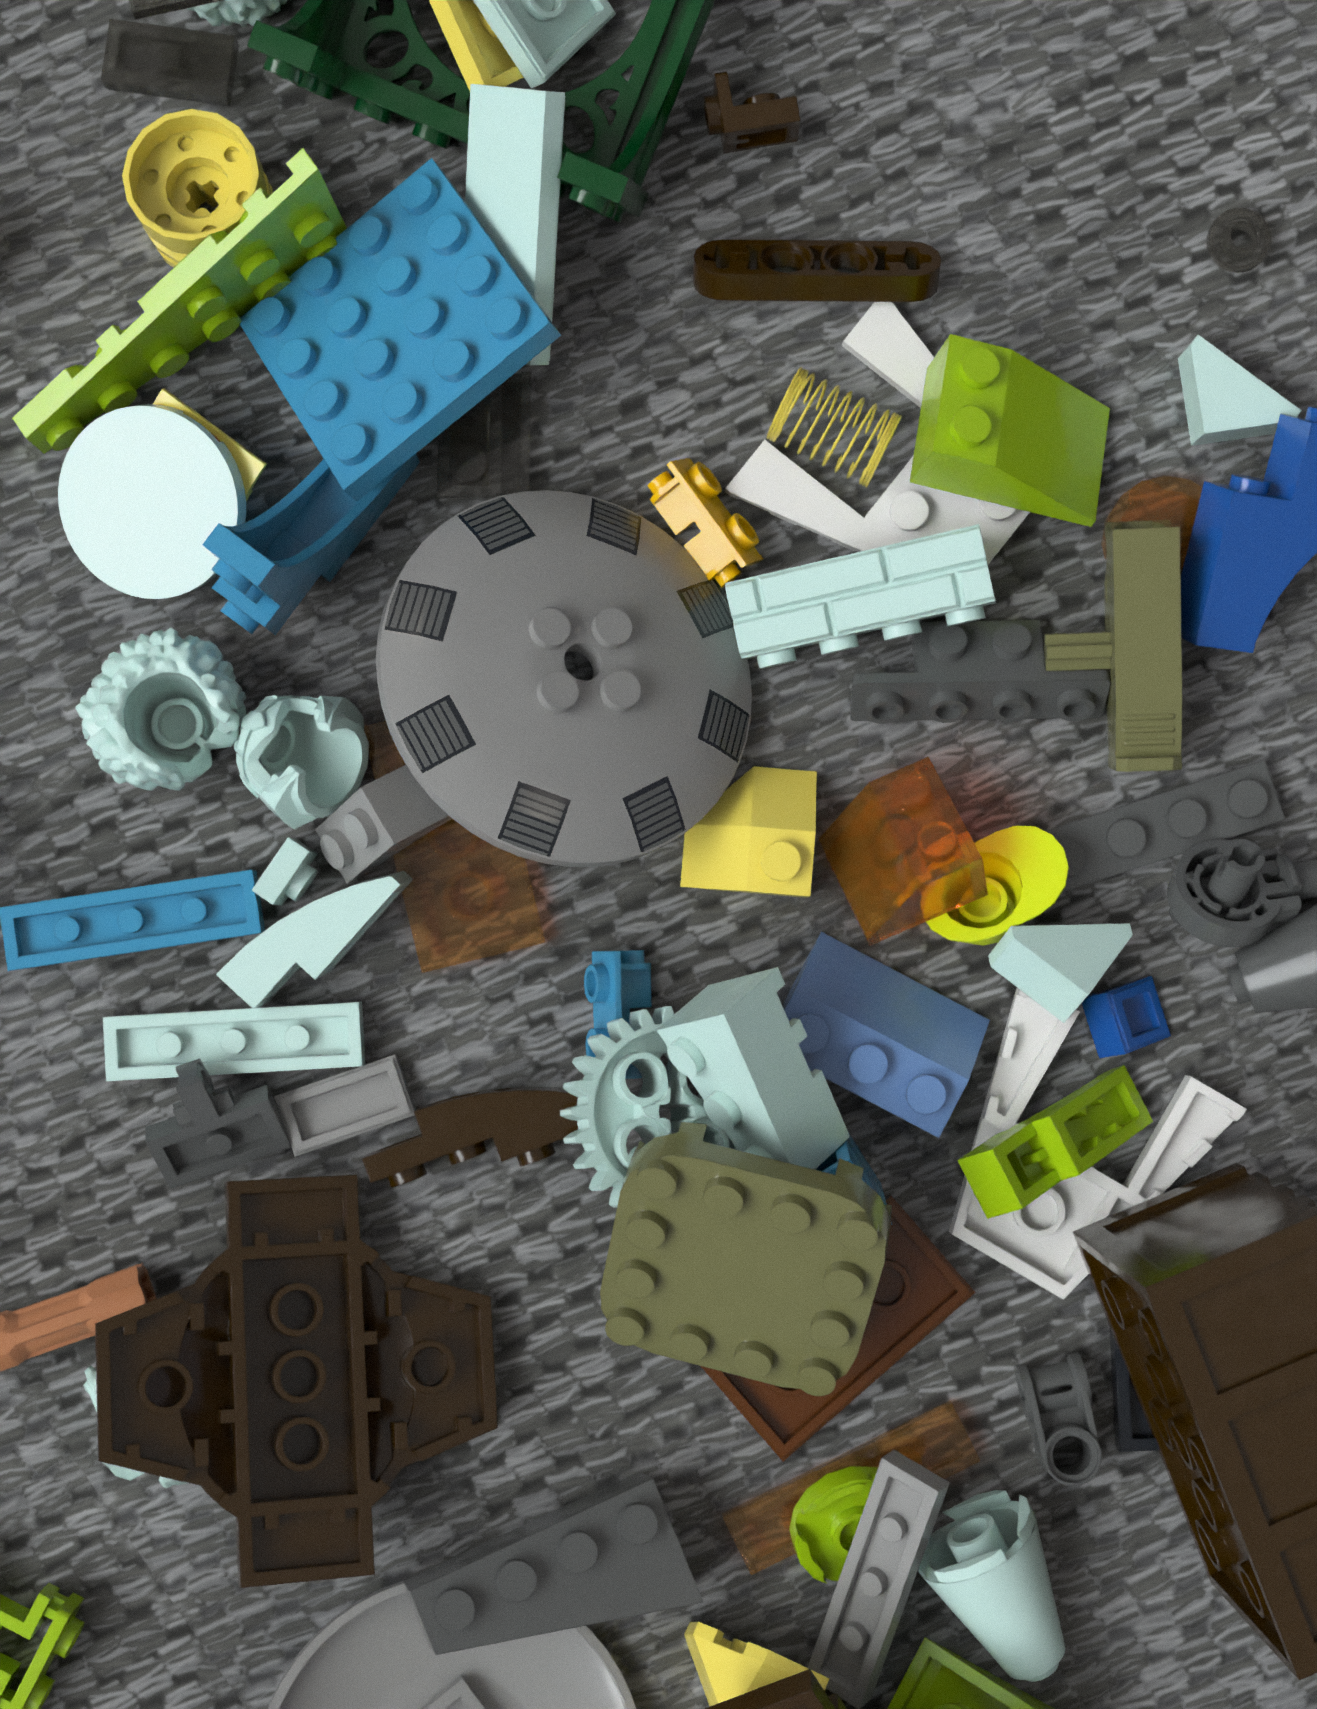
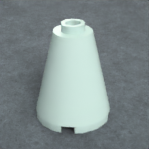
[918,1490,1065,1682]

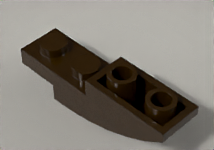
[362,1086,578,1188]

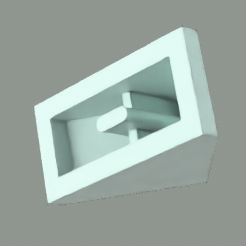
[1178,335,1302,446]
[988,923,1133,1023]

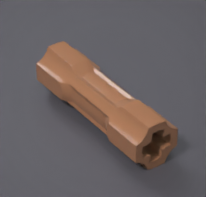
[0,1263,157,1372]

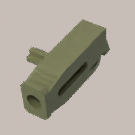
[1044,520,1182,772]

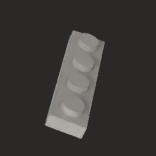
[808,1450,950,1709]

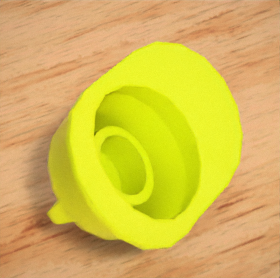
[917,826,1069,946]

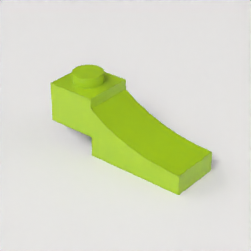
[957,1065,1154,1219]

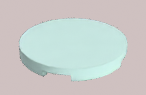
[58,404,246,599]

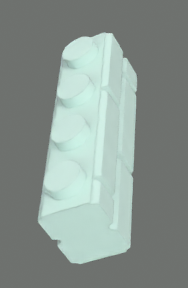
[725,524,996,669]

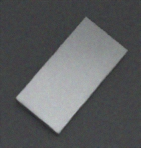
[274,1054,416,1157]

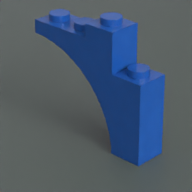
[1181,406,1317,653]

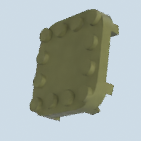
[600,1122,892,1396]

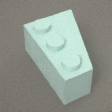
[656,967,850,1170]

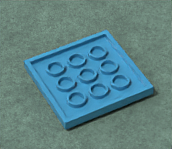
[240,158,561,501]

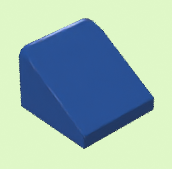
[1082,976,1171,1058]

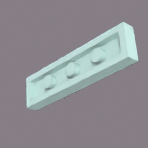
[103,1001,365,1081]

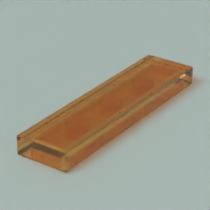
[722,1400,980,1575]

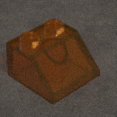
[819,757,988,946]

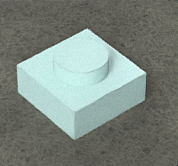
[252,837,318,906]

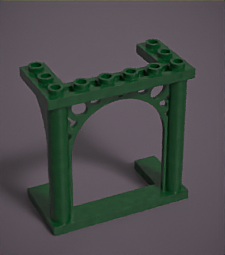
[247,0,715,223]

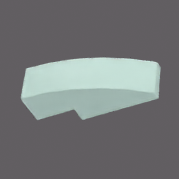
[216,871,413,1009]

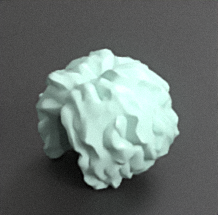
[75,627,246,791]

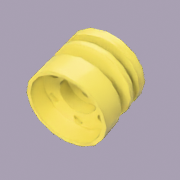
[122,109,274,267]

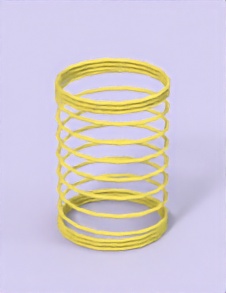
[766,367,902,488]

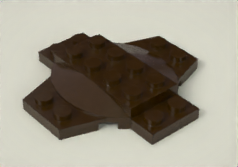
[95,1174,498,1588]

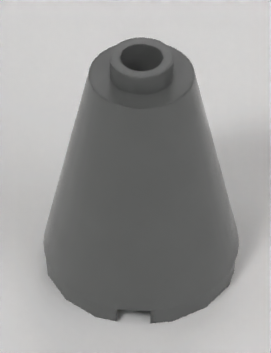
[1226,904,1317,1013]

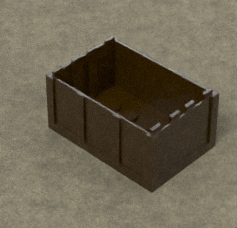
[1073,1163,1317,1680]

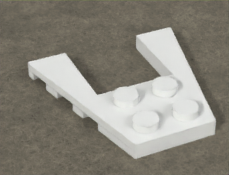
[725,302,1030,564]
[949,988,1247,1300]

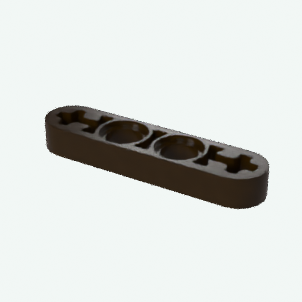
[693,239,941,302]

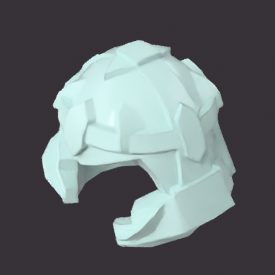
[234,695,369,830]

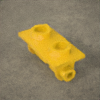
[647,458,763,588]

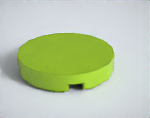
[789,1466,878,1584]

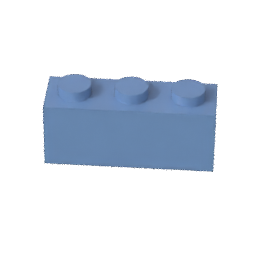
[782,932,990,1138]

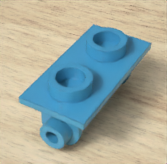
[584,950,652,1079]

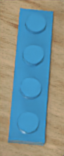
[0,870,265,971]

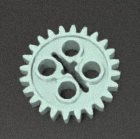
[560,1006,737,1208]

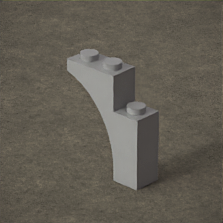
[315,765,452,884]

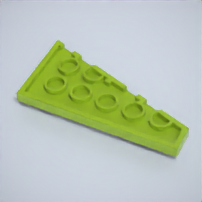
[12,148,347,454]

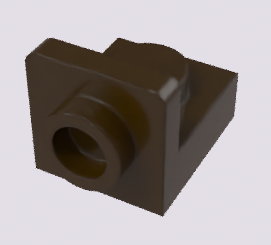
[703,71,801,154]

